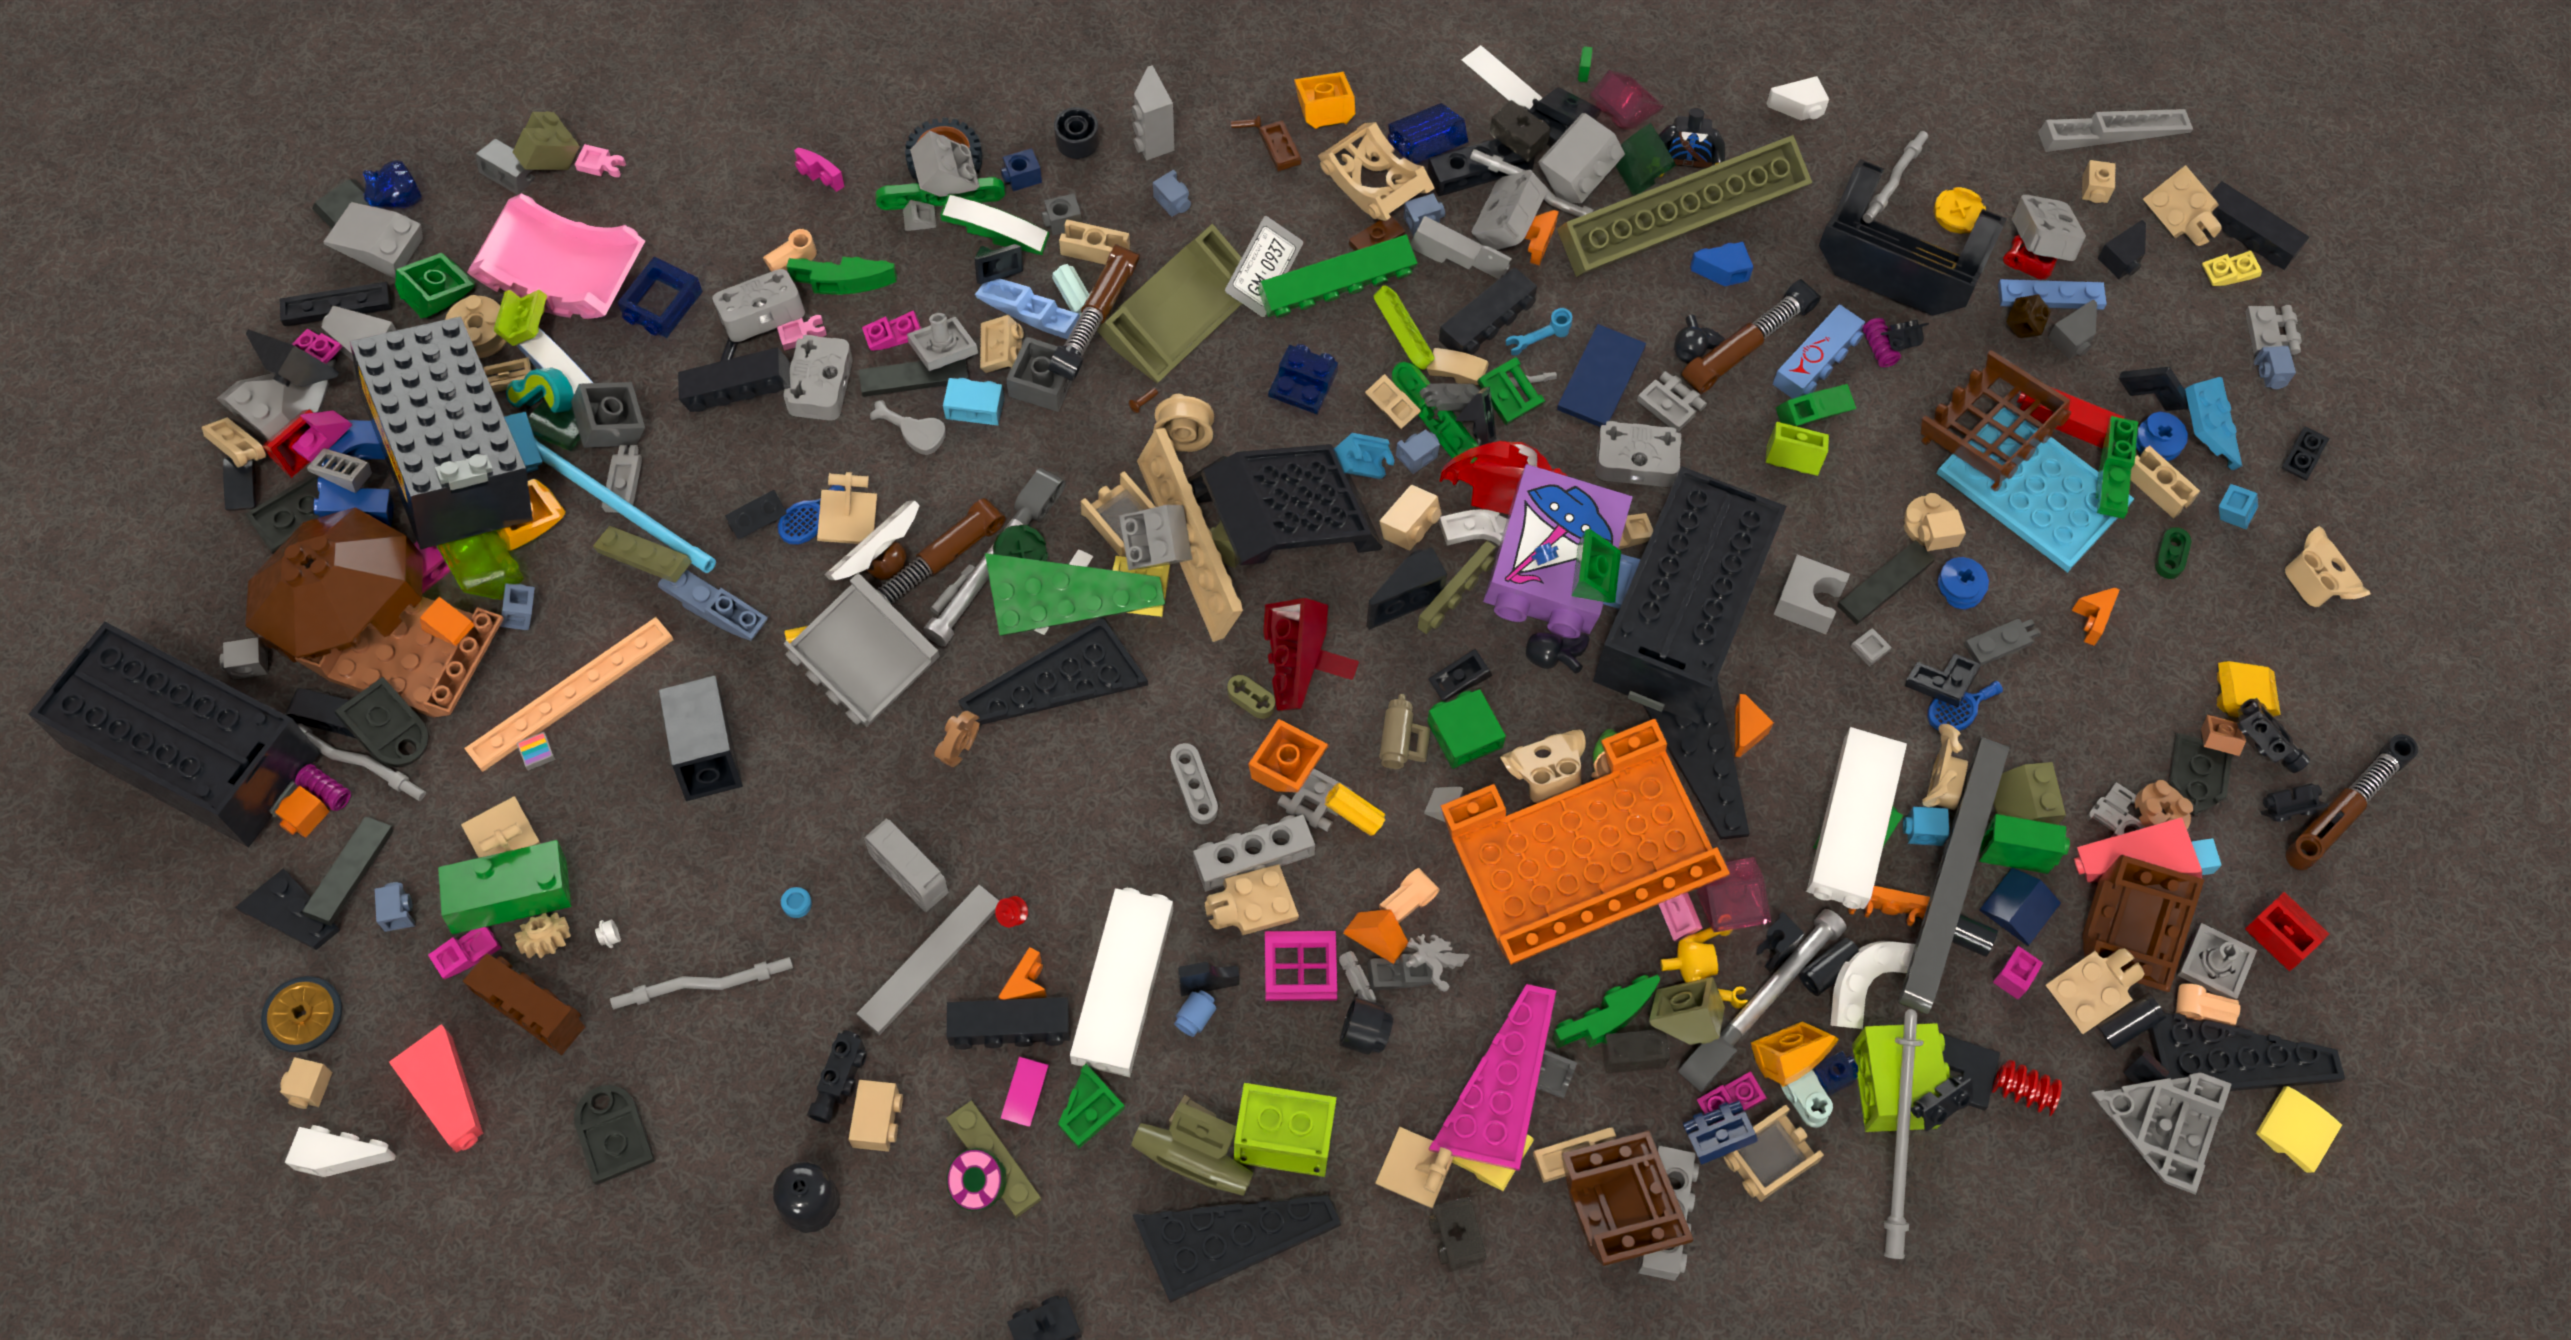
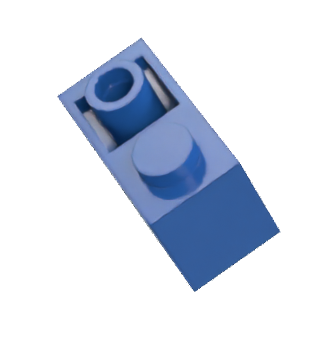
[1690,242,1753,286]

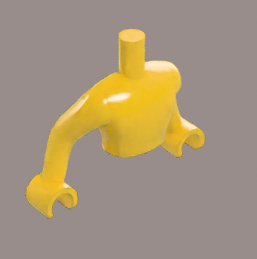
[1660,914,1748,1009]

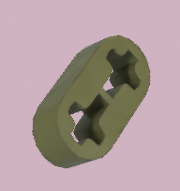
[1227,675,1275,719]

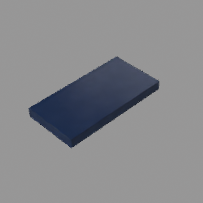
[1557,324,1646,428]

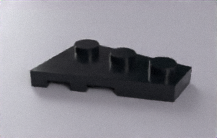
[235,868,340,950]

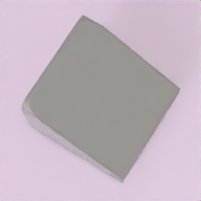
[903,200,936,231]

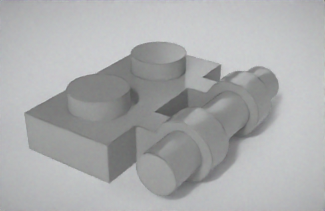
[2245,305,2302,355]
[1637,371,1707,433]
[1277,769,1352,832]

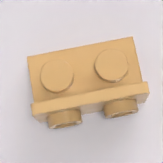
[980,315,1024,373]

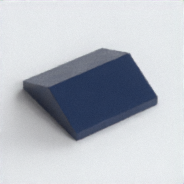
[1979,867,2061,946]

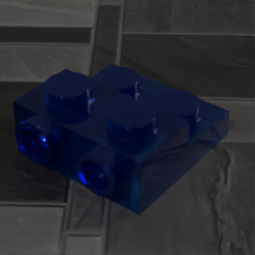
[1268,344,1338,415]

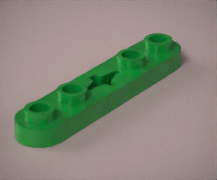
[875,177,1005,210]
[1392,362,1479,464]

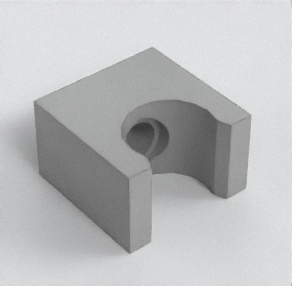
[1774,554,1850,634]

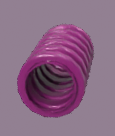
[1862,318,1901,368]
[295,764,351,811]

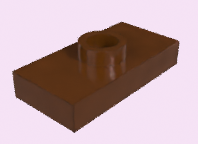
[1259,120,1302,171]
[1349,214,1405,251]

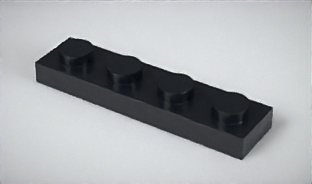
[279,282,392,326]

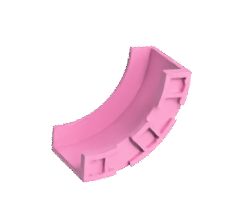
[467,193,645,319]

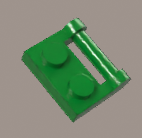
[1477,357,1546,425]

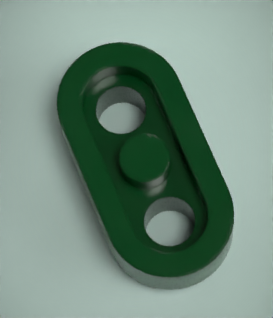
[2155,527,2192,579]

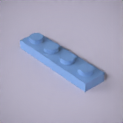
[1998,279,2107,309]

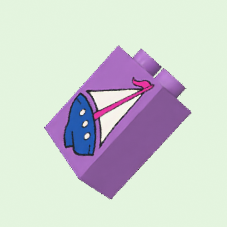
[1483,464,1633,638]

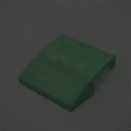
[1615,123,1676,196]
[528,400,581,451]

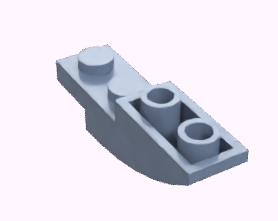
[658,570,768,641]

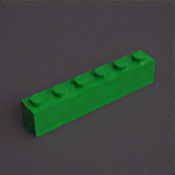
[1257,234,1417,318]

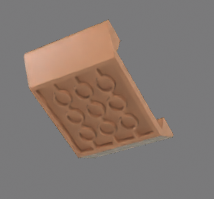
[295,597,504,718]

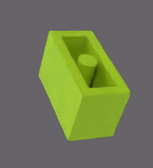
[1765,422,1829,476]

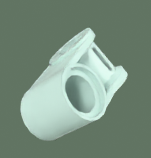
[1780,1070,1833,1128]

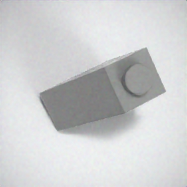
[321,306,397,362]

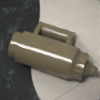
[1379,694,1430,769]

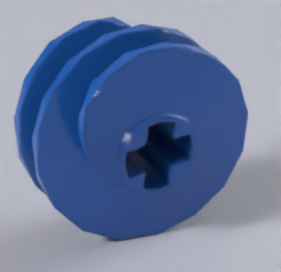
[2136,412,2188,462]
[1938,557,1989,610]

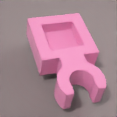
[575,144,626,177]
[777,315,827,351]

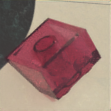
[1591,70,1664,128]
[1696,857,1771,933]

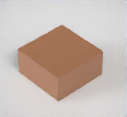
[2201,715,2246,756]

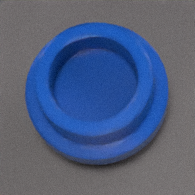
[1531,542,1559,566]

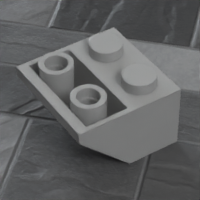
[910,130,979,197]
[1119,505,1192,570]

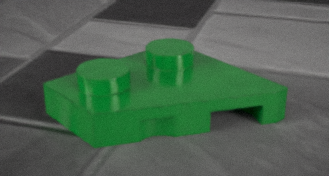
[1058,1064,1125,1149]

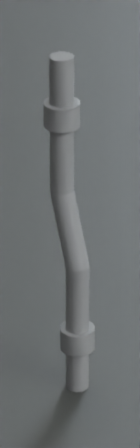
[1863,131,1928,223]
[1470,149,1593,217]
[297,724,426,801]
[610,957,793,1010]

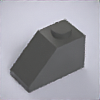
[2048,299,2097,360]

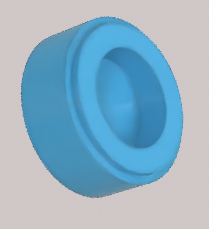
[781,887,812,918]

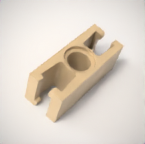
[1059,220,1130,265]
[2130,445,2200,519]

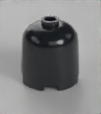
[773,1162,840,1233]

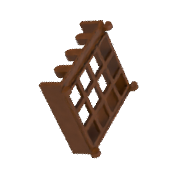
[1921,350,2071,491]

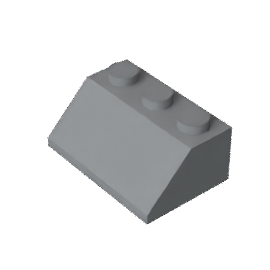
[1132,65,1174,161]
[1538,113,1625,203]

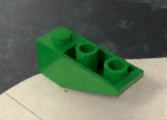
[1775,384,1856,427]

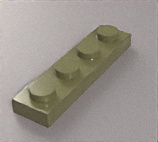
[593,526,692,583]
[1418,541,1496,634]
[946,1100,1041,1218]

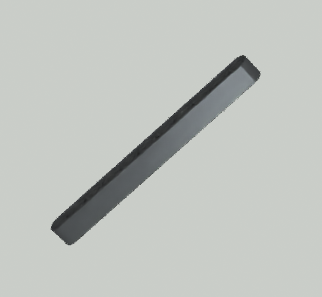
[1898,737,2009,1014]

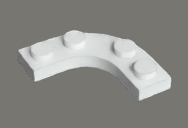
[1439,509,1507,546]
[1831,941,1915,1029]

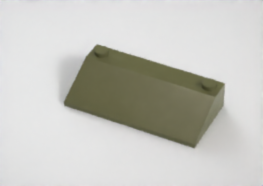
[1097,224,1242,383]

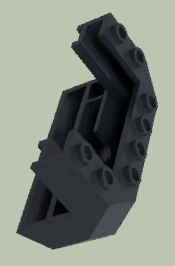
[1819,159,2007,316]

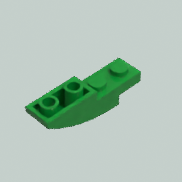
[786,256,897,294]
[2095,416,2138,519]
[1552,974,1660,1049]

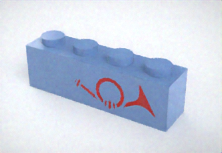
[1773,304,1865,399]

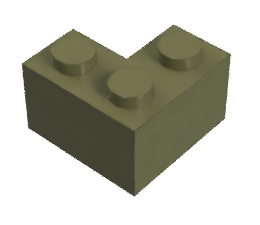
[513,111,580,170]

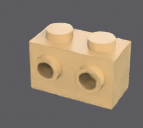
[1379,485,1442,551]
[849,1080,903,1152]

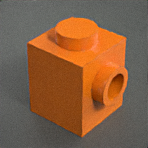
[275,785,330,838]

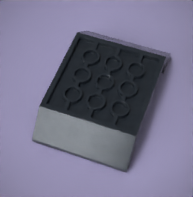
[1201,444,1383,566]

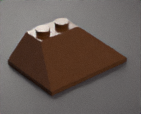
[2082,855,2205,992]
[1562,1131,1693,1266]

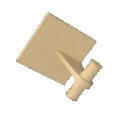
[817,472,877,544]
[461,796,541,858]
[1375,1127,1454,1209]

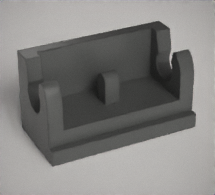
[476,139,536,195]
[1537,1050,1577,1099]

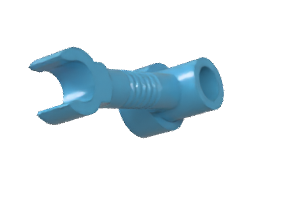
[1506,308,1572,355]

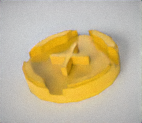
[1933,187,1986,234]

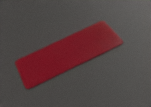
[1314,650,1359,680]

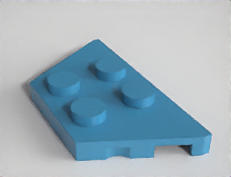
[2185,377,2242,470]

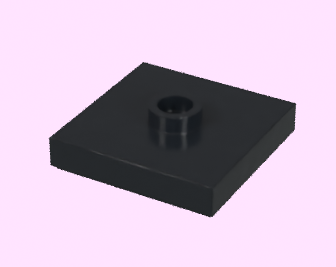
[1536,87,1601,127]

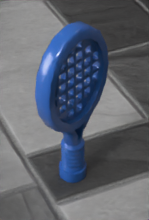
[778,485,845,544]
[1927,681,2003,731]

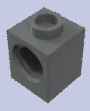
[1041,193,1082,236]

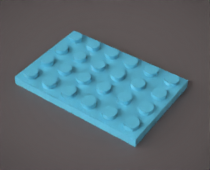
[1936,407,2134,573]

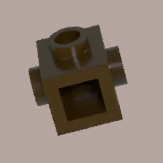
[2006,294,2051,338]

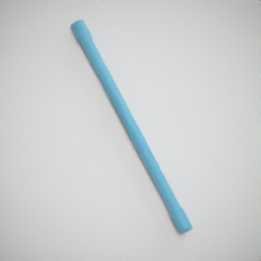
[534,437,716,573]

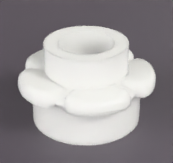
[595,919,621,948]

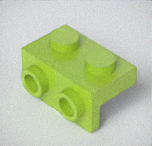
[494,289,547,346]

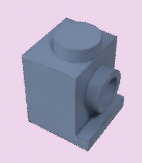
[1153,170,1191,217]
[1403,193,1445,237]
[2254,346,2296,389]
[1396,429,1440,474]
[500,583,535,630]
[375,882,415,931]

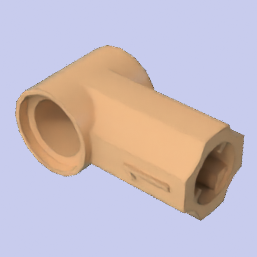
[763,229,817,272]
[1379,868,1440,923]
[2175,984,2240,1026]

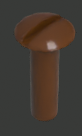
[1231,115,1262,130]
[1128,388,1158,413]

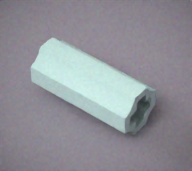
[1052,264,1089,316]

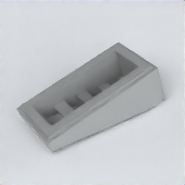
[307,448,372,493]

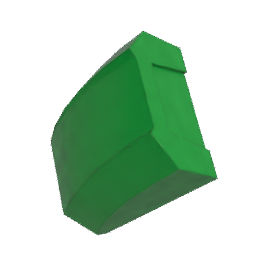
[395,253,476,318]

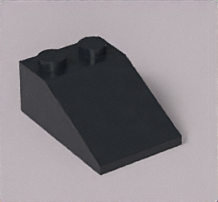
[1366,547,1447,630]

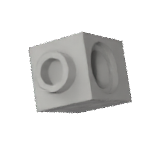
[220,637,268,680]

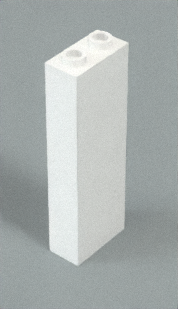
[1806,727,1907,909]
[1070,888,1173,1077]

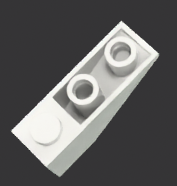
[285,1125,396,1177]

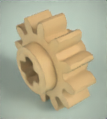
[514,913,571,958]

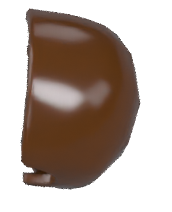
[866,541,906,580]

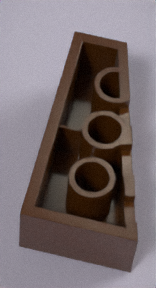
[462,953,585,1056]

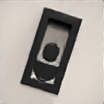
[1428,649,1493,701]

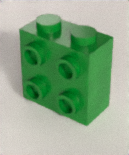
[1427,689,1506,769]

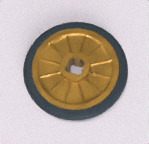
[261,976,342,1052]

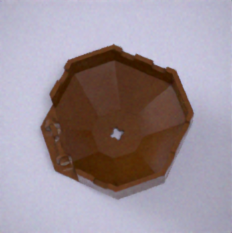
[245,507,423,663]

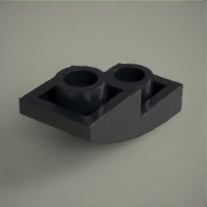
[2282,426,2330,481]
[223,457,257,511]

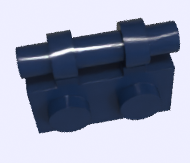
[1682,1100,1758,1165]

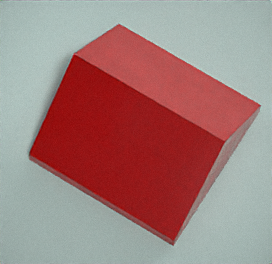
[262,409,313,478]

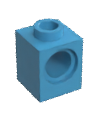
[2219,484,2258,529]
[1903,807,1949,846]

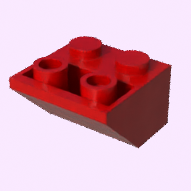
[2245,892,2329,972]

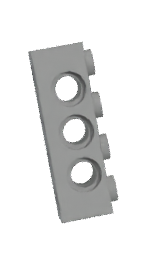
[1193,815,1315,892]
[1638,1146,1699,1281]

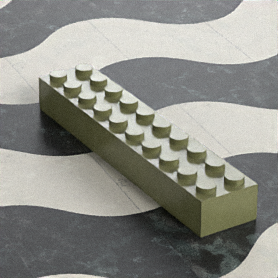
[1557,135,1812,277]

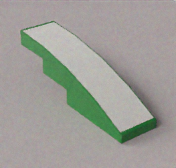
[940,194,1050,255]

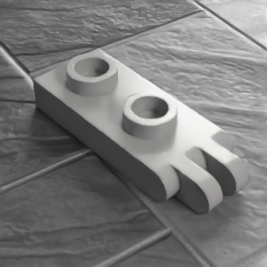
[602,445,642,513]

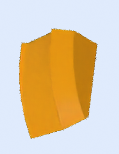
[1294,72,1355,129]
[494,479,566,551]
[1751,1022,1839,1087]

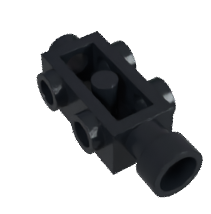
[2237,698,2310,773]
[807,1030,867,1124]

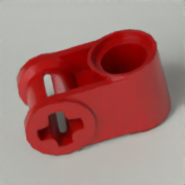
[2003,235,2058,280]

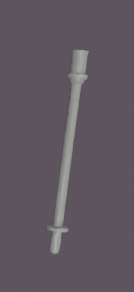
[1884,1009,1924,1259]

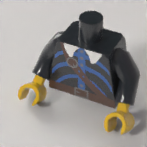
[1648,108,1725,178]

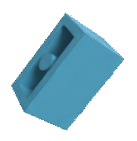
[943,378,1004,425]

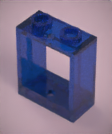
[618,256,703,338]

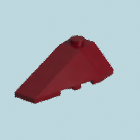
[1263,598,1328,711]

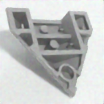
[216,359,336,441]
[2091,1073,2231,1195]

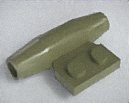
[1131,1102,1254,1196]

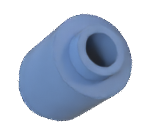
[1174,990,1217,1037]

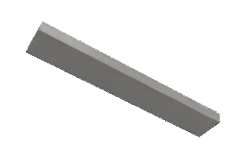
[857,885,999,1035]

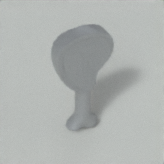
[870,400,946,455]

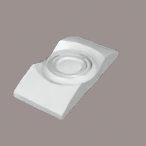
[824,501,919,580]

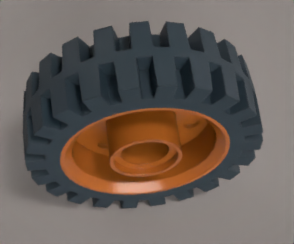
[905,118,982,183]

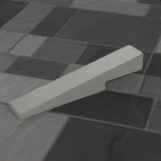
[2038,109,2193,152]

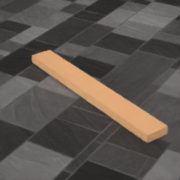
[464,617,673,772]

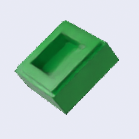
[1578,46,1593,82]

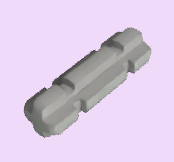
[1339,951,1376,1003]

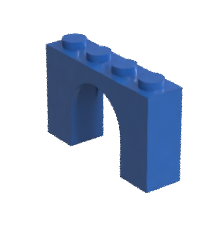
[314,420,394,527]

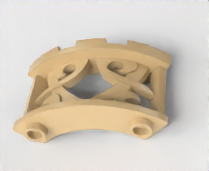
[1318,122,1434,221]

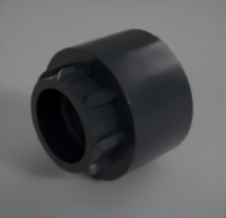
[1054,107,1099,159]
[1339,996,1393,1055]

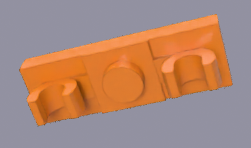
[1848,886,1930,926]

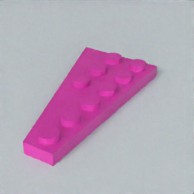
[1429,984,1556,1171]

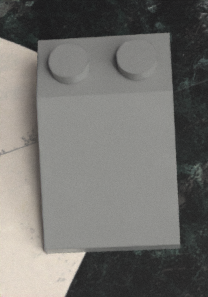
[324,202,423,278]

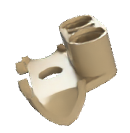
[2285,526,2371,607]
[1922,724,1968,810]
[1500,730,1586,803]

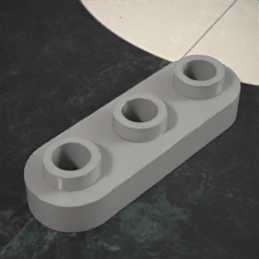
[1170,743,1218,824]

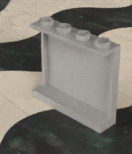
[784,573,940,727]

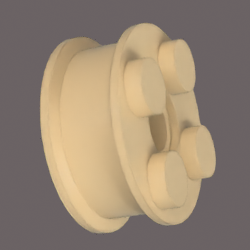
[445,295,507,358]
[1153,394,1214,452]

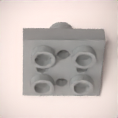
[907,313,978,371]
[2178,923,2257,1000]

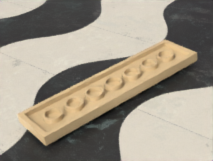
[1137,428,1243,642]

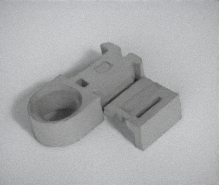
[2086,782,2145,837]

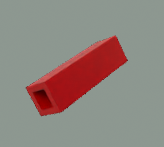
[2017,386,2125,448]

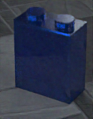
[1388,103,1469,164]

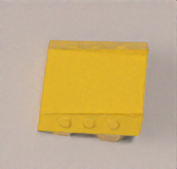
[2217,661,2281,717]

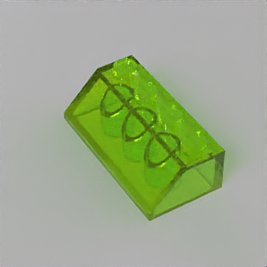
[436,530,524,600]

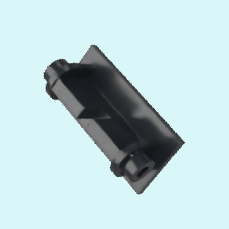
[1881,319,1929,351]
[725,490,787,540]
[2260,783,2329,822]
[1911,1075,1973,1132]

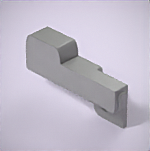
[1411,216,1511,279]

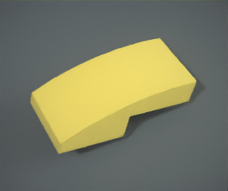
[2202,251,2262,286]

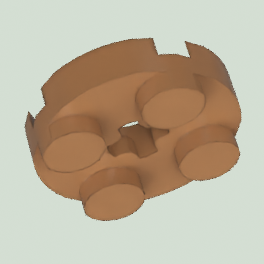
[934,711,980,767]
[2135,780,2193,829]

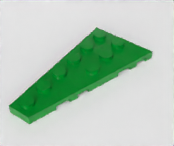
[985,553,1165,636]

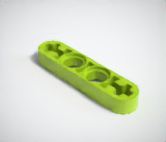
[1374,285,1435,370]

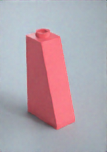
[2074,817,2202,883]
[389,1024,483,1152]

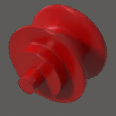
[995,896,1028,928]

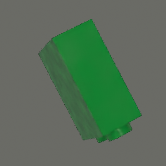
[1979,814,2070,874]

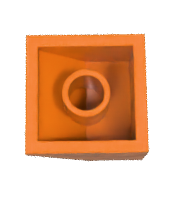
[1248,719,1328,792]

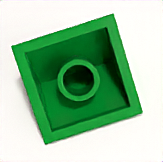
[1571,529,1621,603]

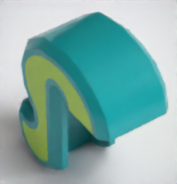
[506,367,574,413]

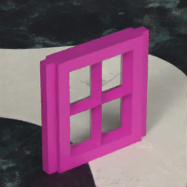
[1265,931,1337,1001]

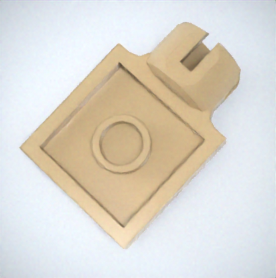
[2143,165,2221,246]
[1205,864,1299,935]
[2046,948,2144,1034]

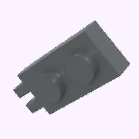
[1420,383,1480,411]
[1964,619,2041,667]

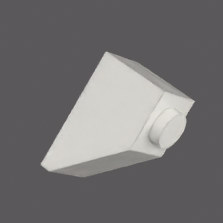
[1767,76,1829,120]

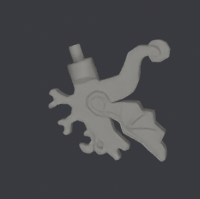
[1406,934,1469,992]

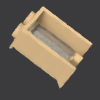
[1081,471,1155,557]
[1724,1105,1824,1202]

